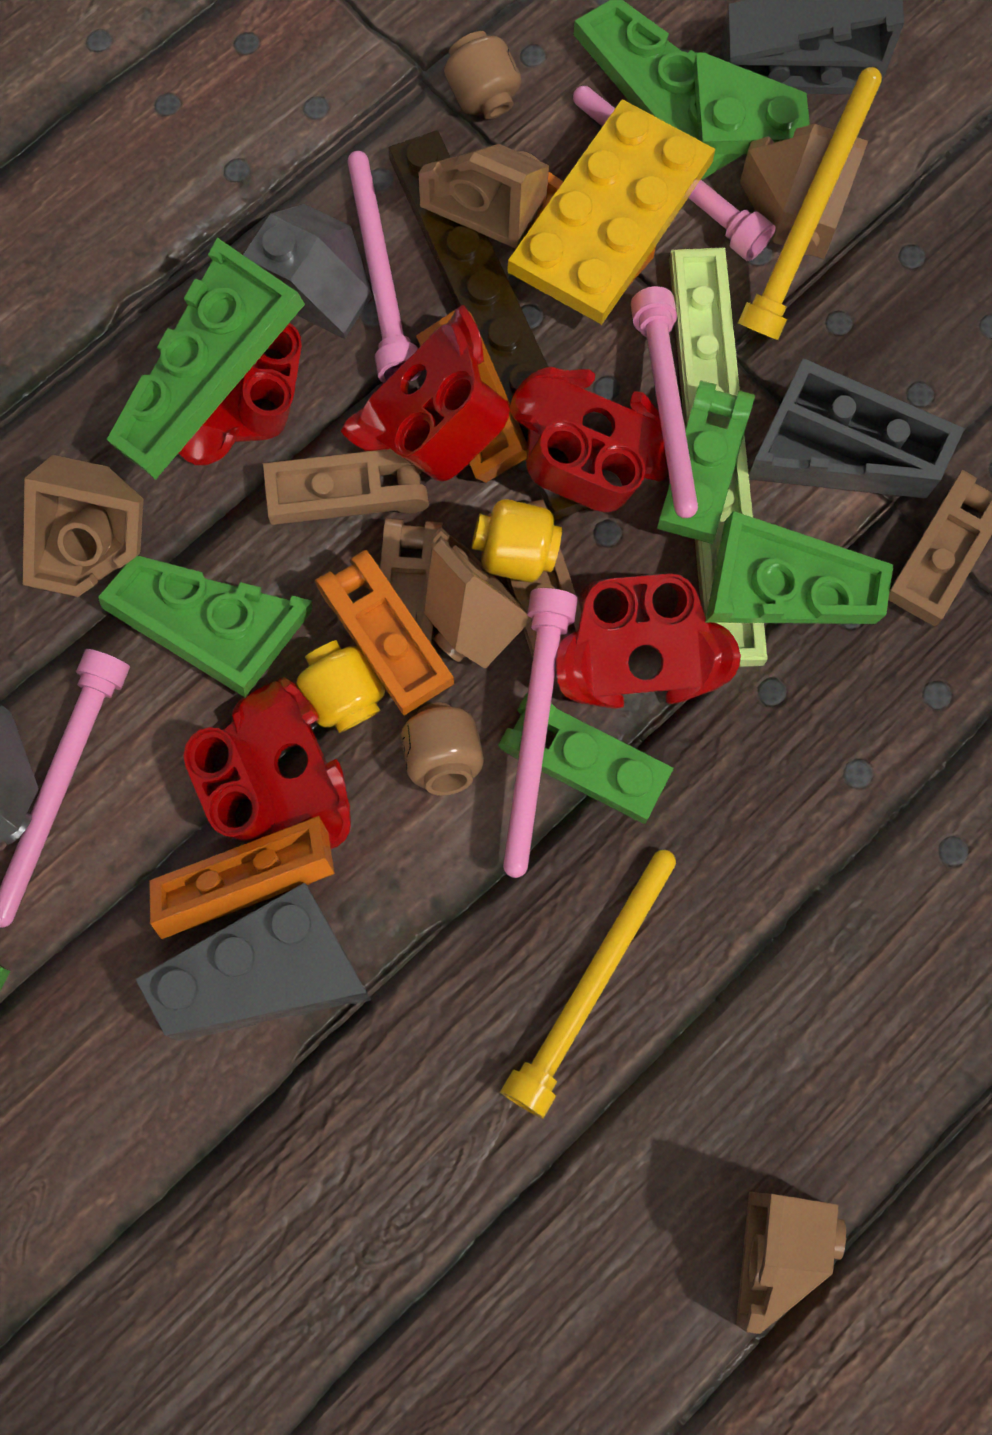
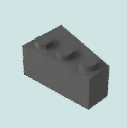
[721,0,904,95]
[749,358,965,499]
[136,883,371,1041]

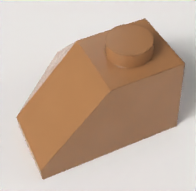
[740,124,868,259]
[419,144,549,249]
[23,455,144,597]
[424,528,532,669]
[736,1192,846,1334]

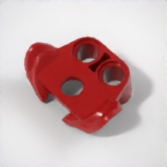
[341,304,510,482]
[178,323,302,465]
[510,367,669,513]
[556,574,741,709]
[183,677,351,849]

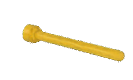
[738,67,882,340]
[500,850,676,1119]

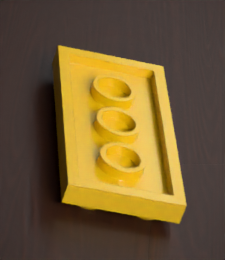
[508,99,715,325]

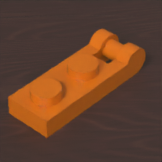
[315,550,454,716]

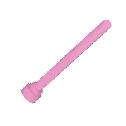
[573,85,775,261]
[348,151,422,383]
[631,286,698,518]
[503,588,578,878]
[0,649,130,928]

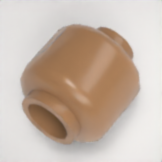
[444,31,522,119]
[400,702,484,796]

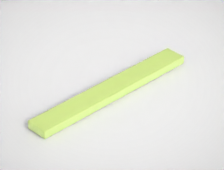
[669,248,767,667]

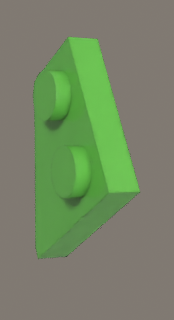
[693,53,810,154]

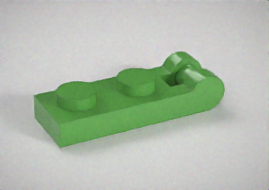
[657,380,755,544]
[498,693,674,824]

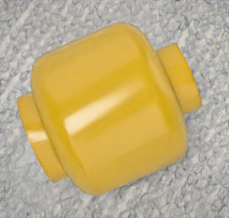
[471,499,562,582]
[296,640,385,733]

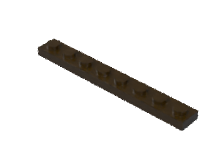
[388,130,589,521]

